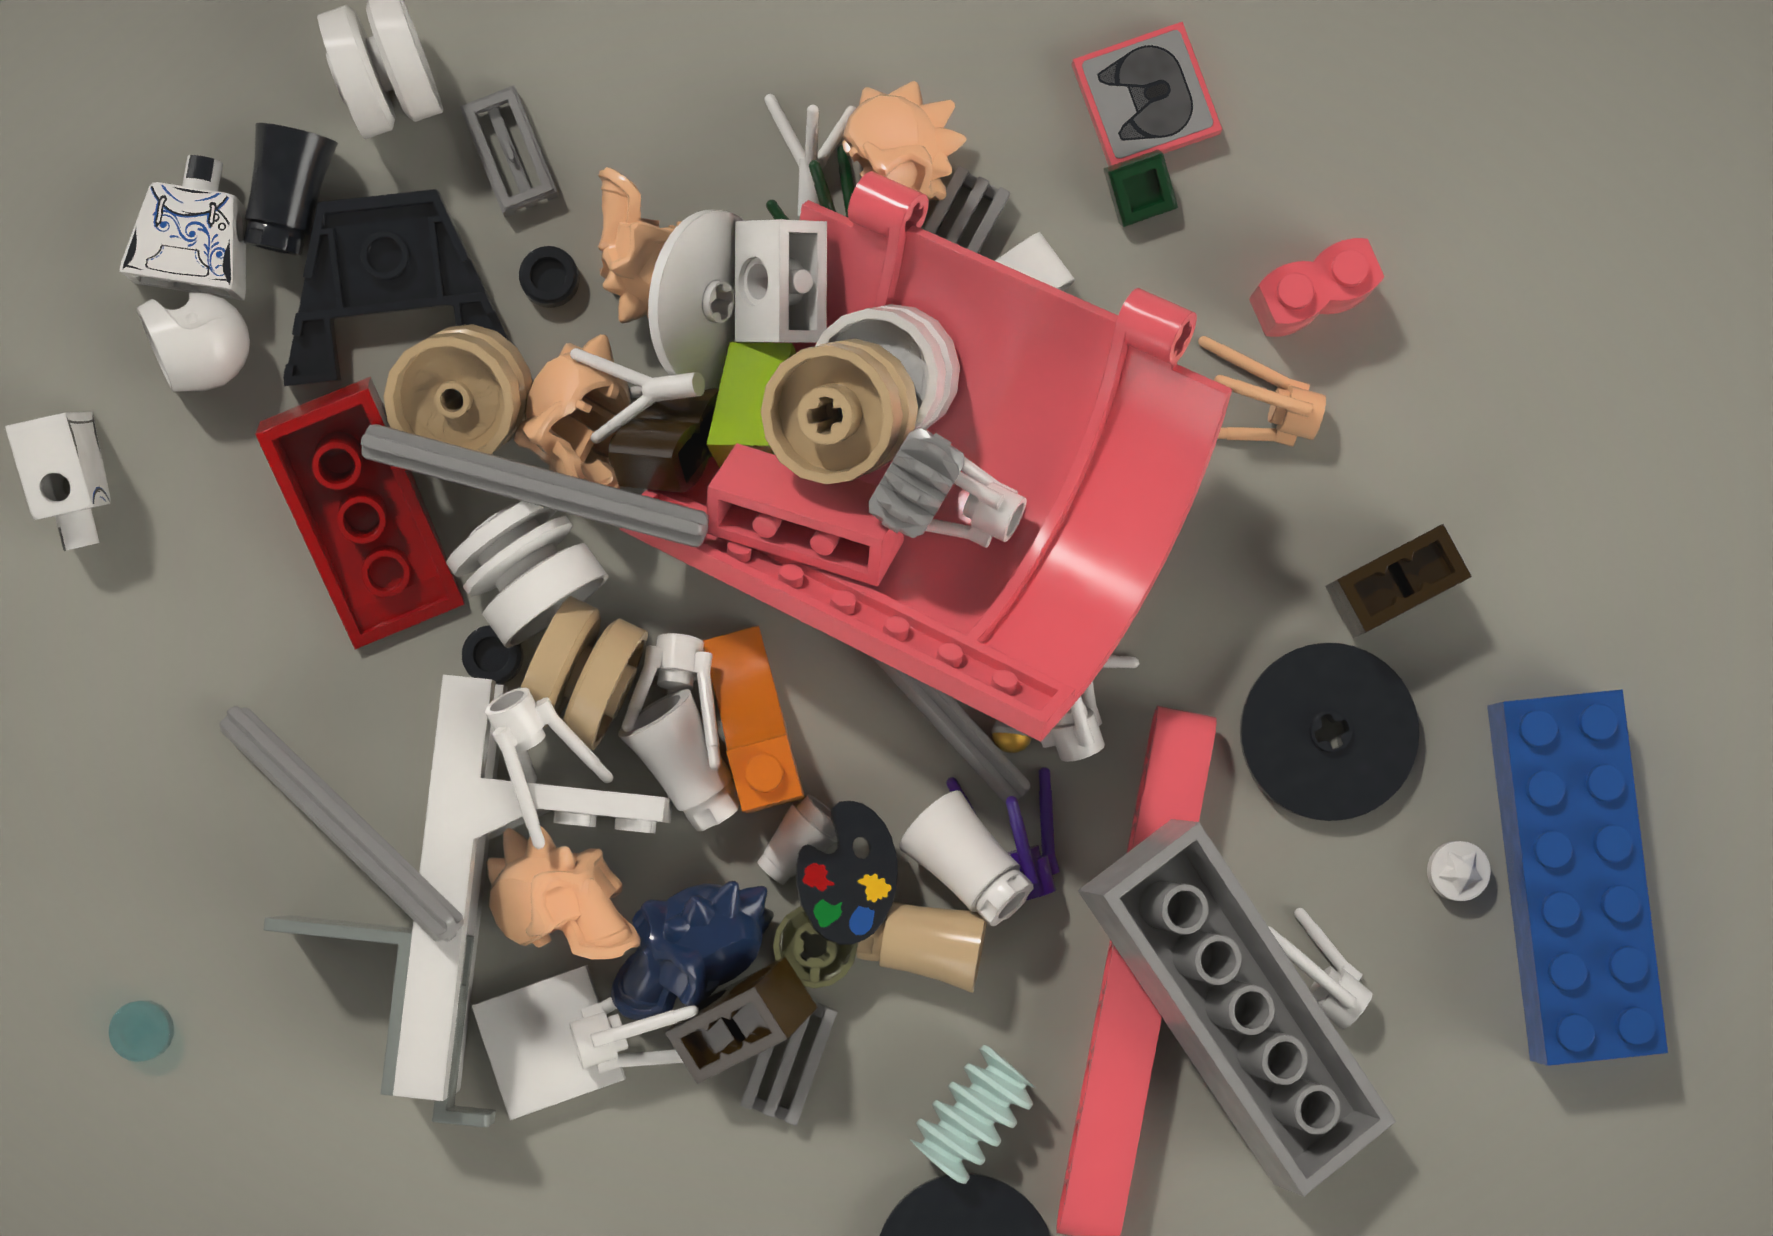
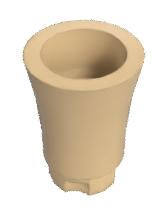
[857,901,987,993]

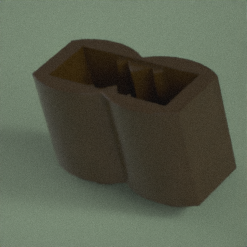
[608,388,719,493]

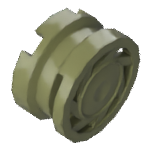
[773,906,858,989]

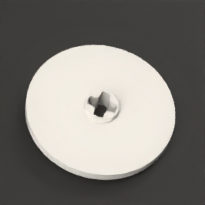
[648,210,744,390]

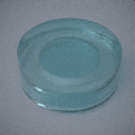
[109,1000,174,1062]

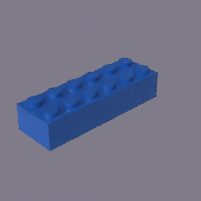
[1487,689,1668,1066]

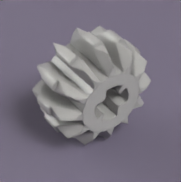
[869,428,964,538]

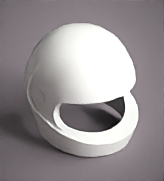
[137,293,250,392]

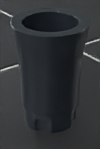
[244,123,338,256]

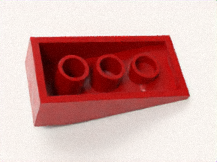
[255,376,465,650]

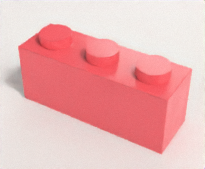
[707,443,904,587]

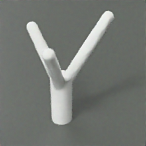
[764,94,856,217]
[570,348,705,444]

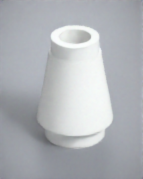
[757,794,837,885]

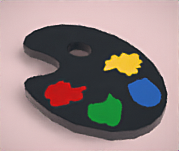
[796,801,898,945]

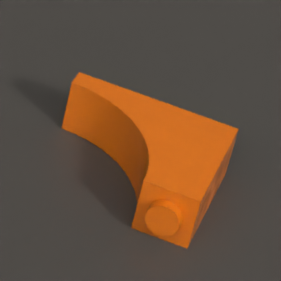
[703,625,805,814]

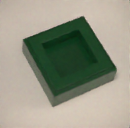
[1103,150,1178,227]

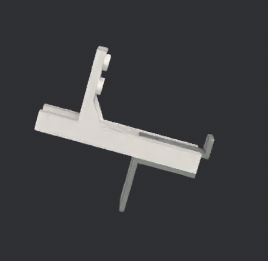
[264,674,673,1127]

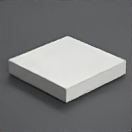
[472,965,626,1120]

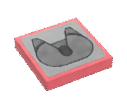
[1071,21,1222,166]

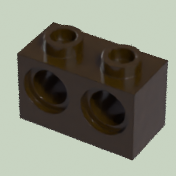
[1325,524,1472,638]
[665,957,818,1084]

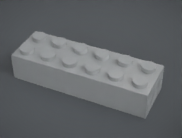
[1078,819,1396,1197]

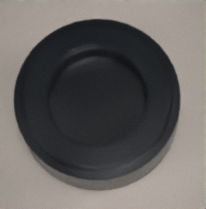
[519,246,580,308]
[462,625,524,685]

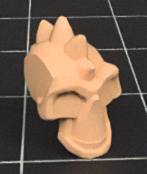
[842,81,967,201]
[598,167,681,323]
[514,334,631,489]
[486,826,641,960]

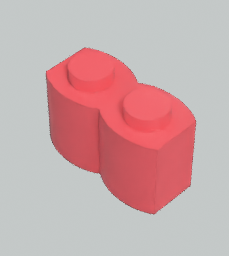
[1249,238,1385,337]

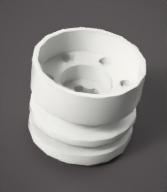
[446,501,609,648]

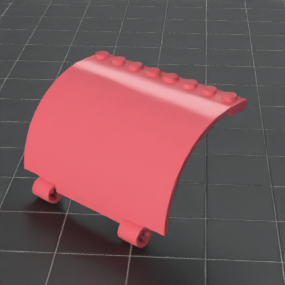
[620,171,1232,742]

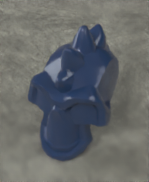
[611,881,774,1020]

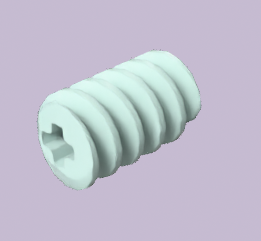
[910,1045,1036,1184]

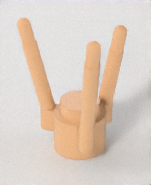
[1198,336,1326,447]

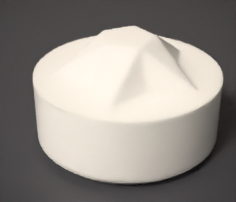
[1427,841,1491,901]

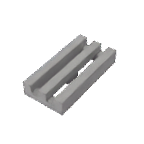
[460,85,559,218]
[924,165,1010,254]
[740,1003,838,1126]

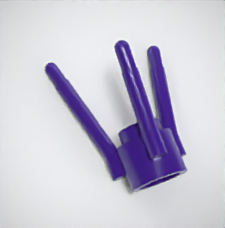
[946,767,1060,900]

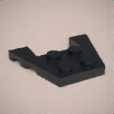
[283,189,510,386]

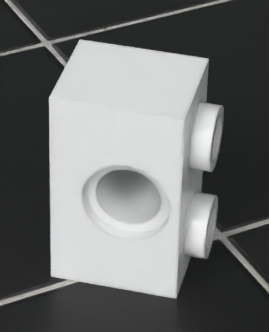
[735,219,827,343]

